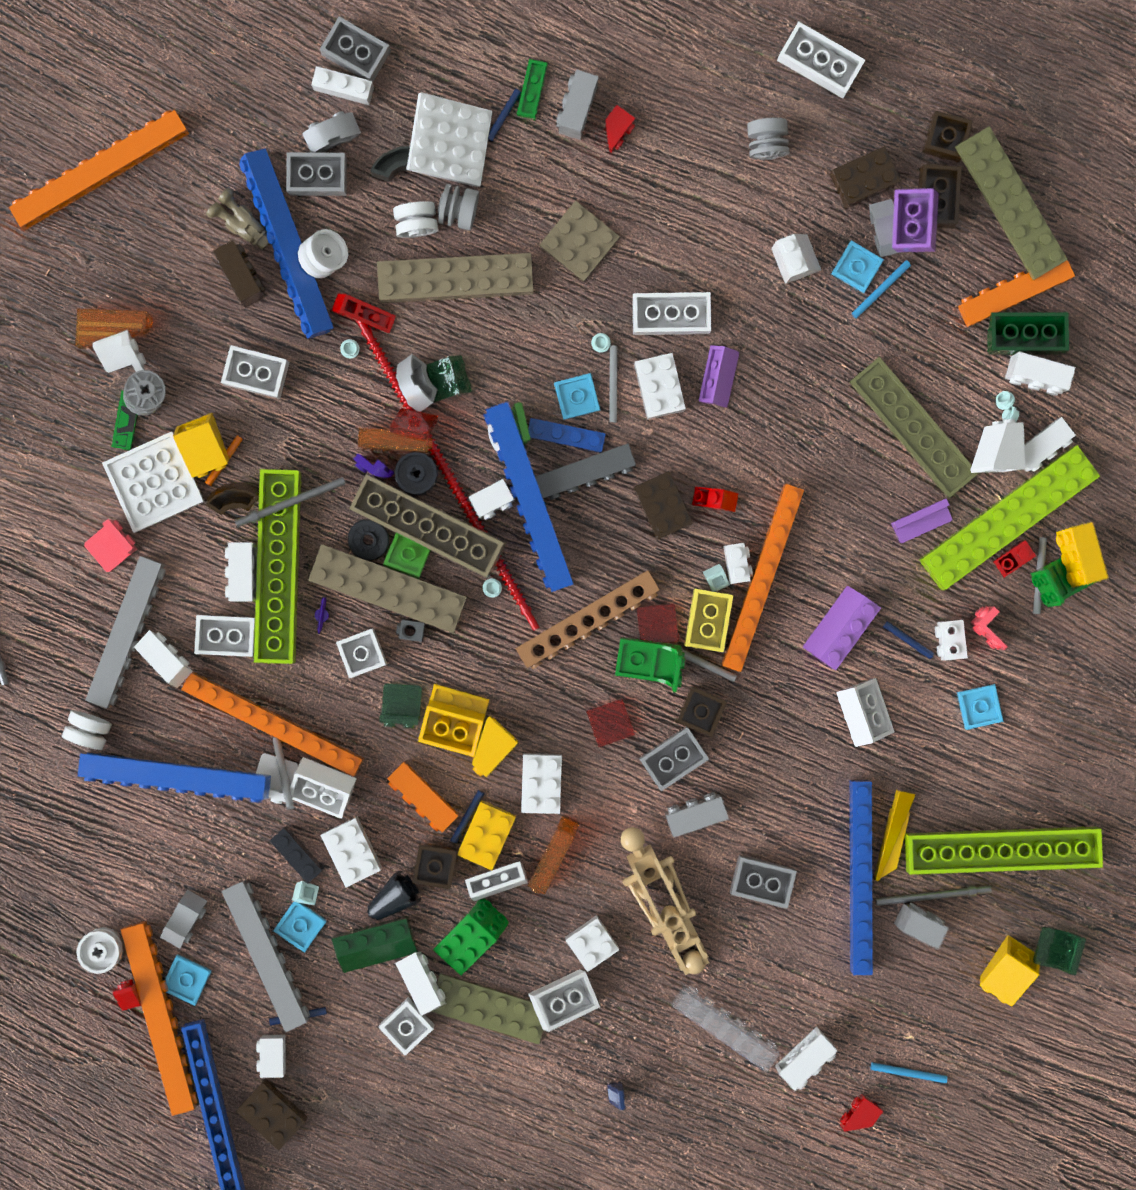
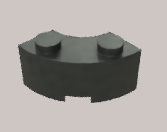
[370,146,410,182]

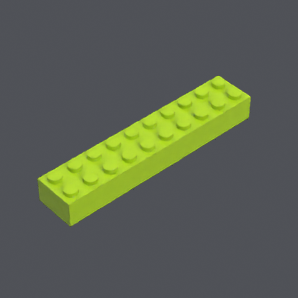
[919,445,1100,590]
[254,469,301,664]
[905,827,1103,874]

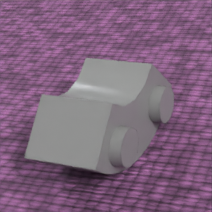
[302,111,361,153]
[869,199,899,257]
[396,354,437,413]
[160,890,207,948]

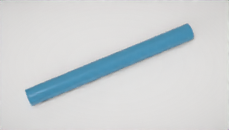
[851,260,911,319]
[870,1062,948,1083]

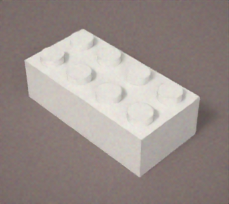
[777,21,865,98]
[632,292,711,335]

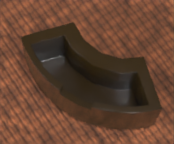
[205,482,259,515]

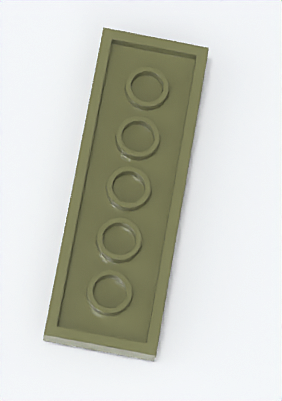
[431,973,543,1044]

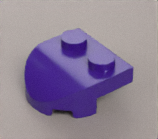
[354,453,395,479]

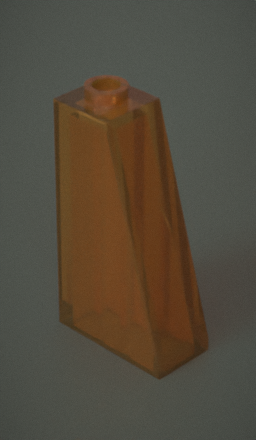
[75,308,153,349]
[358,428,432,453]
[528,815,579,895]

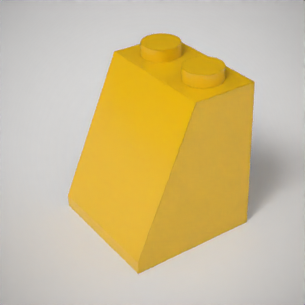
[173,413,229,478]
[472,715,518,777]
[980,935,1040,1007]

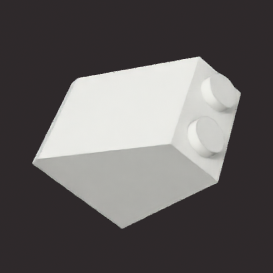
[772,234,821,284]
[971,419,1026,473]

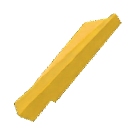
[873,790,915,881]

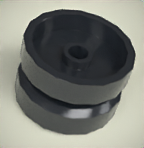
[395,452,438,496]

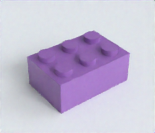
[892,189,938,252]

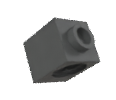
[396,620,425,642]

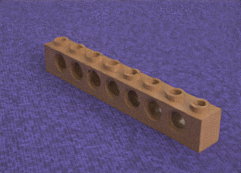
[515,570,659,670]

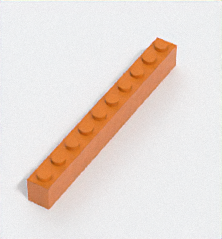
[9,110,190,230]
[721,484,804,672]
[181,672,364,777]
[121,921,199,1116]

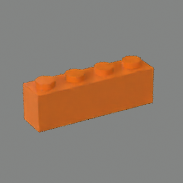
[387,761,459,832]

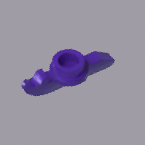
[314,597,329,634]

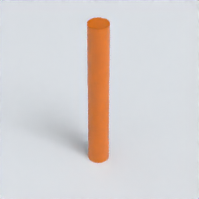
[205,435,243,486]

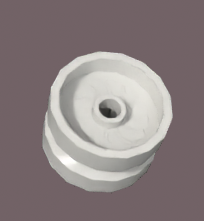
[393,201,438,238]
[298,229,348,278]
[62,710,112,750]
[77,927,125,974]

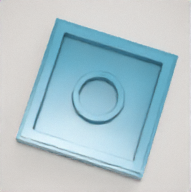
[831,240,884,293]
[554,373,600,420]
[957,684,1004,730]
[273,902,327,953]
[165,954,212,1006]

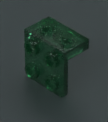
[426,355,472,403]
[379,683,422,728]
[1033,926,1086,976]

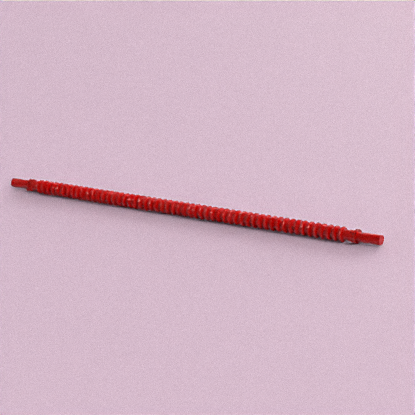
[356,313,540,631]

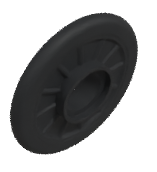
[348,519,389,560]

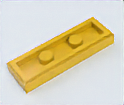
[429,684,490,714]

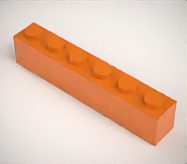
[958,255,1075,327]

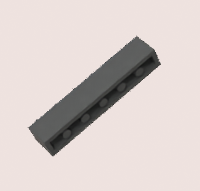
[535,444,636,500]

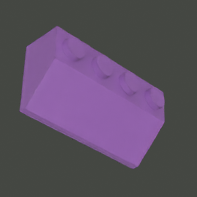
[802,586,881,670]

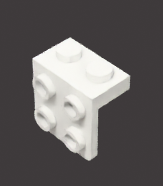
[93,330,146,372]
[256,753,298,804]

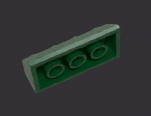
[987,312,1069,355]
[332,915,418,973]

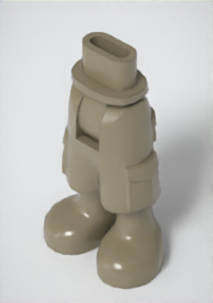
[206,187,269,250]

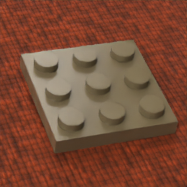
[539,200,620,282]

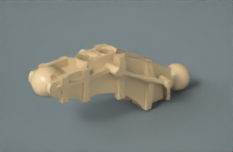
[620,827,709,975]

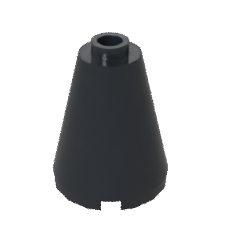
[367,871,421,920]

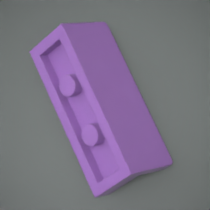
[699,345,739,408]
[891,499,952,543]

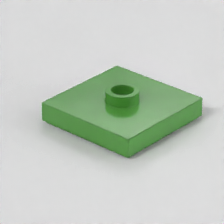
[512,402,530,445]
[383,533,431,579]

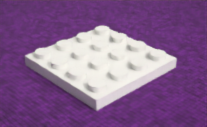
[407,92,492,187]
[102,432,205,533]

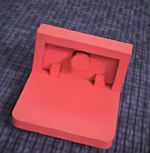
[84,519,137,572]
[970,606,1008,650]

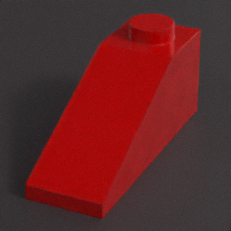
[331,293,396,333]

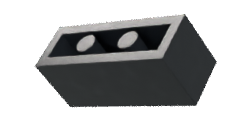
[269,826,325,884]

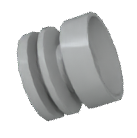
[747,118,790,160]
[438,184,479,231]
[123,370,165,416]

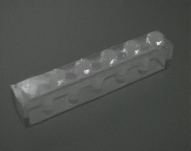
[671,984,780,1073]

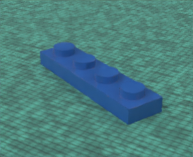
[528,418,606,453]

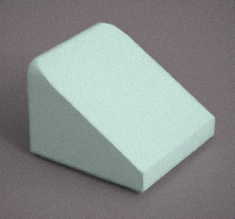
[703,564,730,592]
[292,881,319,905]

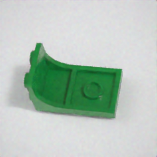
[1030,557,1098,607]
[615,637,685,692]
[433,898,509,975]

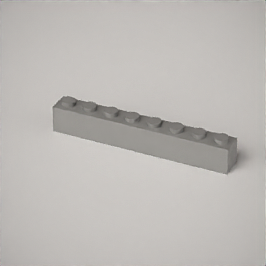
[85,556,166,708]
[222,880,310,1032]

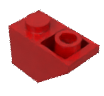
[605,105,636,153]
[692,486,739,512]
[993,540,1036,578]
[112,979,141,1011]
[840,1094,883,1132]

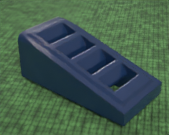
[607,1082,626,1110]

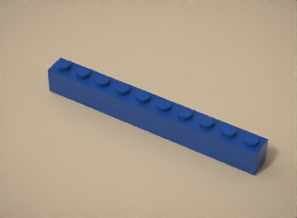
[239,148,334,339]
[483,401,573,592]
[78,753,271,803]
[849,780,873,975]
[182,1019,245,1190]

